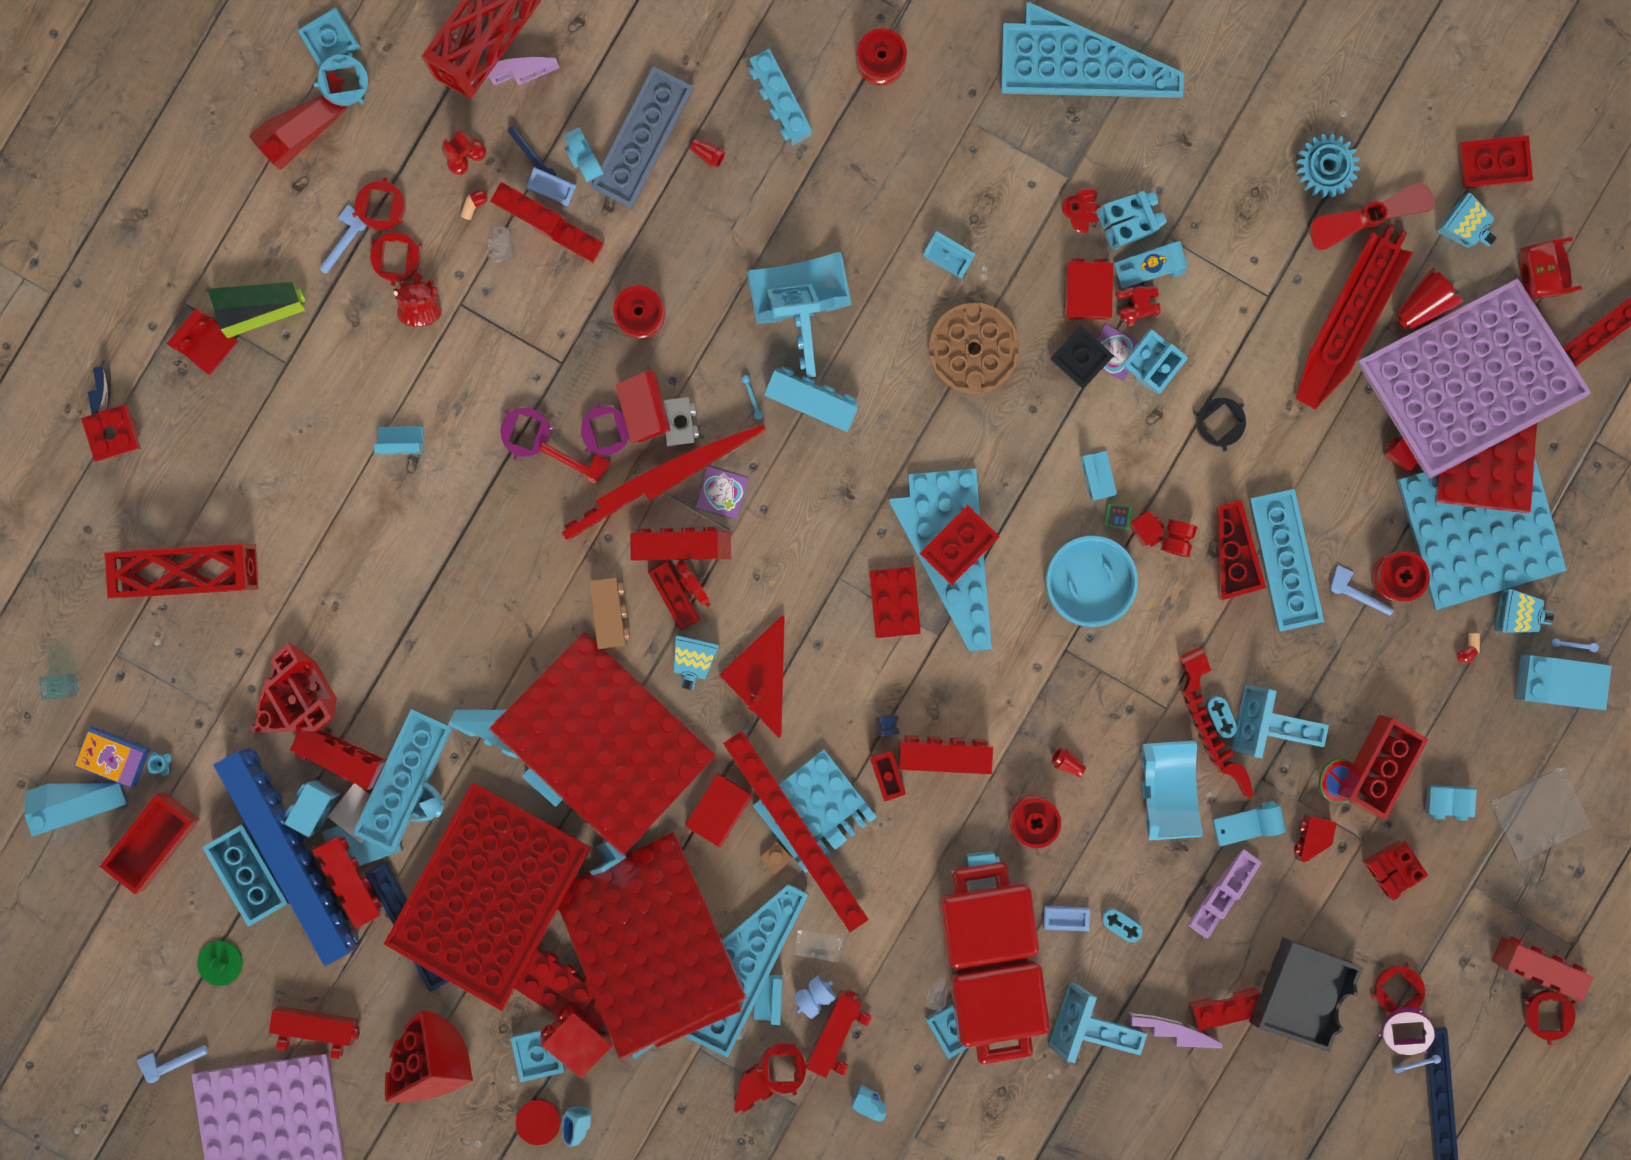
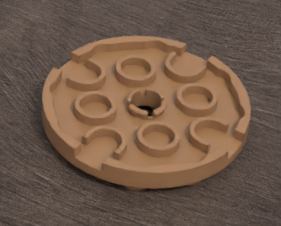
[928,303,1019,394]

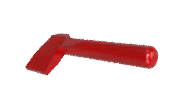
[539,442,611,483]

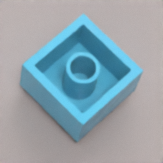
[284,779,342,837]

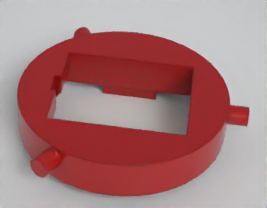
[352,177,406,231]
[370,232,423,287]
[675,560,711,607]
[1370,962,1425,1013]
[1524,990,1577,1045]
[755,1042,806,1096]

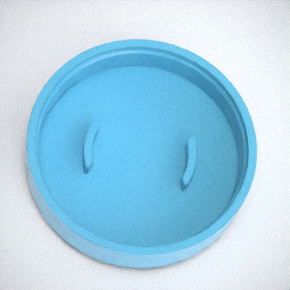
[1045,536,1138,627]

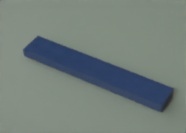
[365,861,449,992]
[1422,1027,1458,1160]

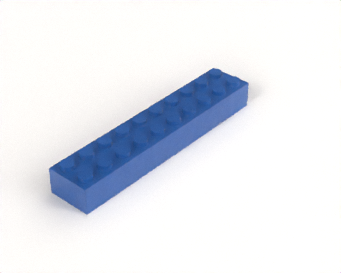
[213,747,359,967]

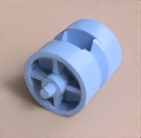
[793,975,836,1019]

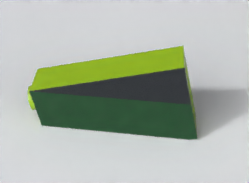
[208,282,306,338]

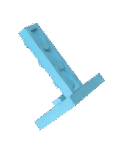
[767,284,820,378]
[1231,684,1329,758]
[1048,982,1147,1063]

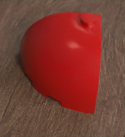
[385,1011,473,1103]

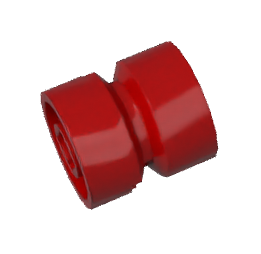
[1160,519,1198,558]

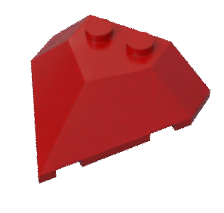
[248,643,337,733]

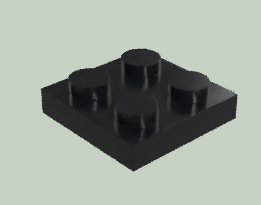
[1050,325,1114,390]

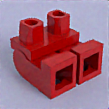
[1362,841,1429,901]

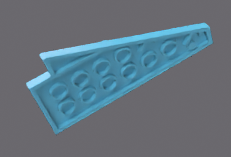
[1001,2,1184,98]
[889,469,992,651]
[685,883,809,1058]

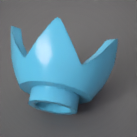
[409,782,444,822]

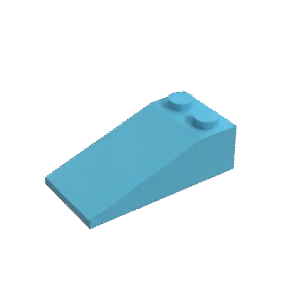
[1515,654,1612,710]

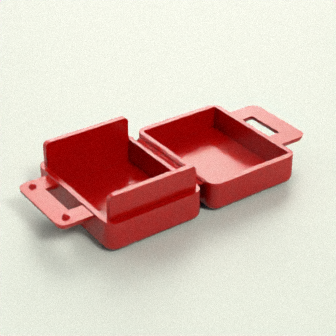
[939,862,1050,1065]

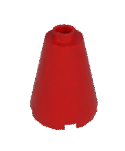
[1396,267,1463,330]

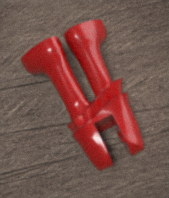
[442,131,486,175]

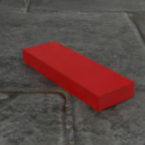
[647,561,700,631]

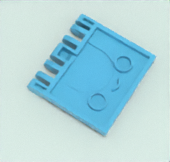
[753,749,877,873]

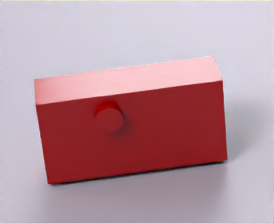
[1337,715,1429,820]

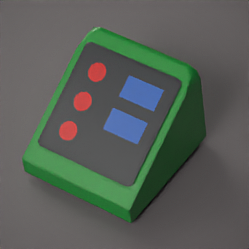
[1104,504,1132,530]

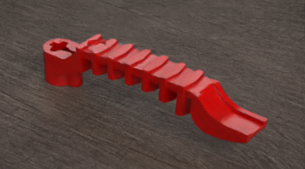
[1179,647,1253,799]

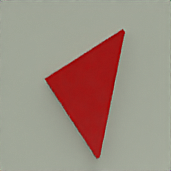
[719,615,785,738]

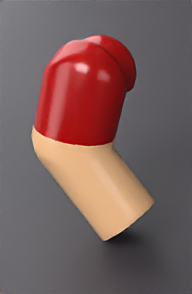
[460,190,488,220]
[1457,633,1480,664]

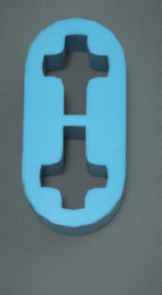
[1206,696,1237,738]
[1102,908,1142,942]

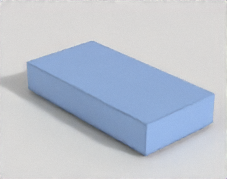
[525,167,576,207]
[1043,905,1090,931]

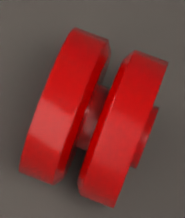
[856,28,907,86]
[613,285,666,340]
[1371,552,1430,601]
[1009,795,1061,848]

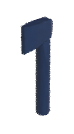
[508,126,557,195]

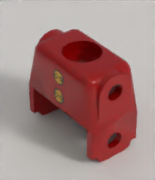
[1518,237,1582,300]

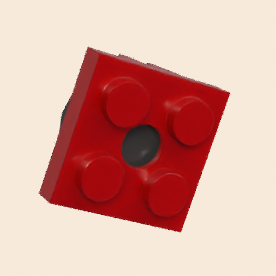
[81,405,141,462]

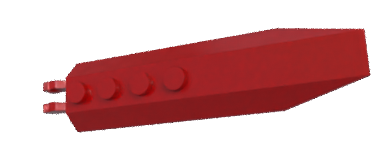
[1295,224,1413,410]

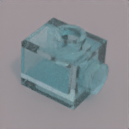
[39,674,79,700]

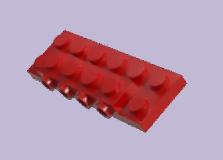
[515,945,604,1030]

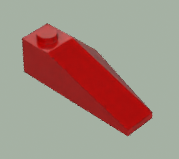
[249,93,347,170]

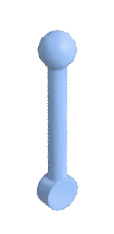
[1551,638,1599,652]
[1393,1055,1441,1073]

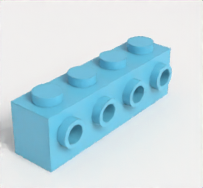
[748,49,812,146]
[764,366,860,432]

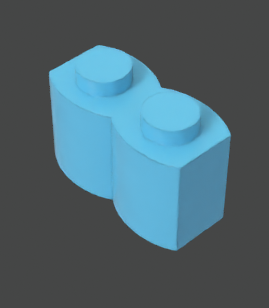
[1425,785,1477,821]

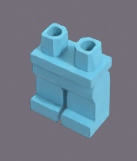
[1096,191,1167,251]

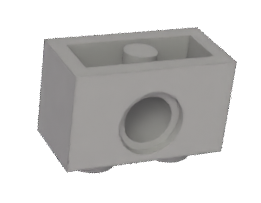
[663,397,699,447]

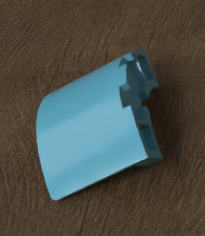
[747,252,852,324]
[1141,741,1203,840]

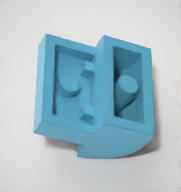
[1121,329,1188,394]

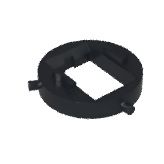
[1193,398,1246,451]

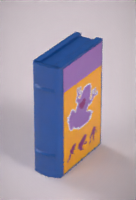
[74,726,150,788]

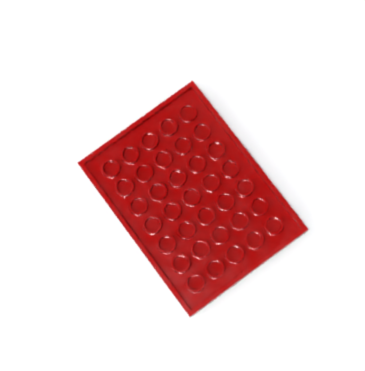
[489,631,716,856]
[383,782,592,1011]
[559,832,747,1060]

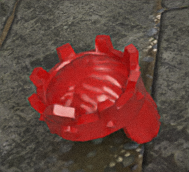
[393,271,442,327]

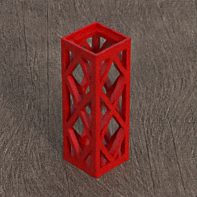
[421,0,542,99]
[104,544,259,599]

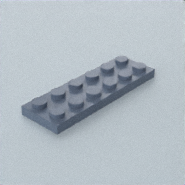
[591,66,694,209]

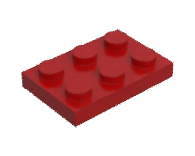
[1458,135,1533,189]
[919,505,1000,586]
[869,566,921,638]

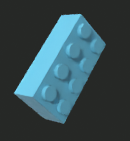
[202,823,289,927]

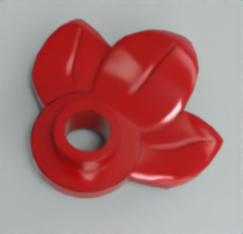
[1062,188,1101,233]

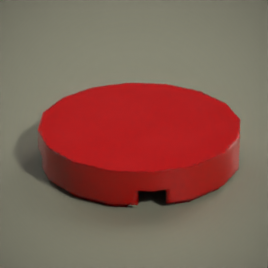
[515,1098,561,1146]

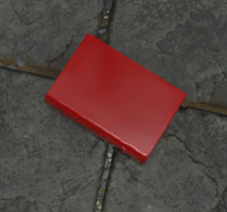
[615,371,671,443]
[685,773,753,848]

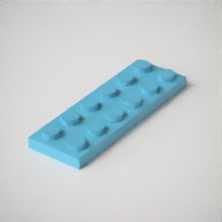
[1248,489,1324,632]
[352,709,453,853]

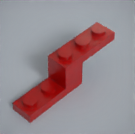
[490,181,605,264]

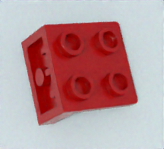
[166,309,238,375]

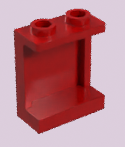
[1064,258,1114,320]
[540,1004,613,1078]

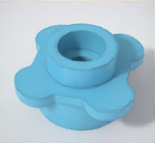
[148,752,172,776]

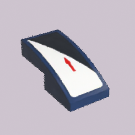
[88,366,111,414]

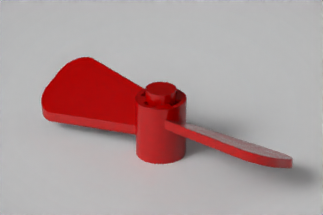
[1310,183,1436,251]

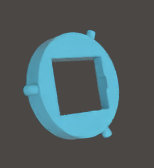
[313,53,368,106]

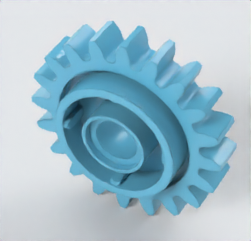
[1295,134,1360,198]

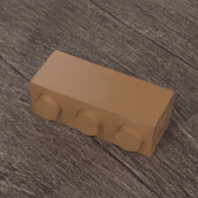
[589,578,630,649]

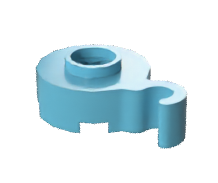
[563,127,603,182]

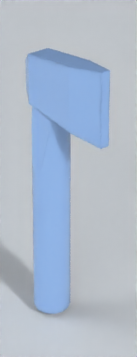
[320,204,366,273]
[1330,565,1394,615]
[136,1045,208,1083]

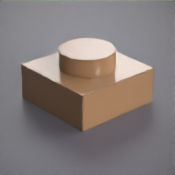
[760,841,792,873]

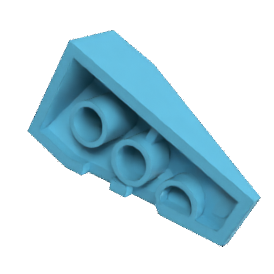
[449,710,519,759]
[24,782,128,837]

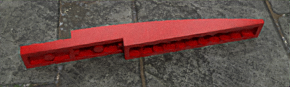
[561,425,766,541]

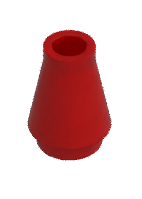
[690,138,725,168]
[1051,748,1086,778]

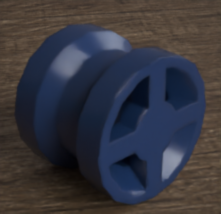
[876,715,900,736]

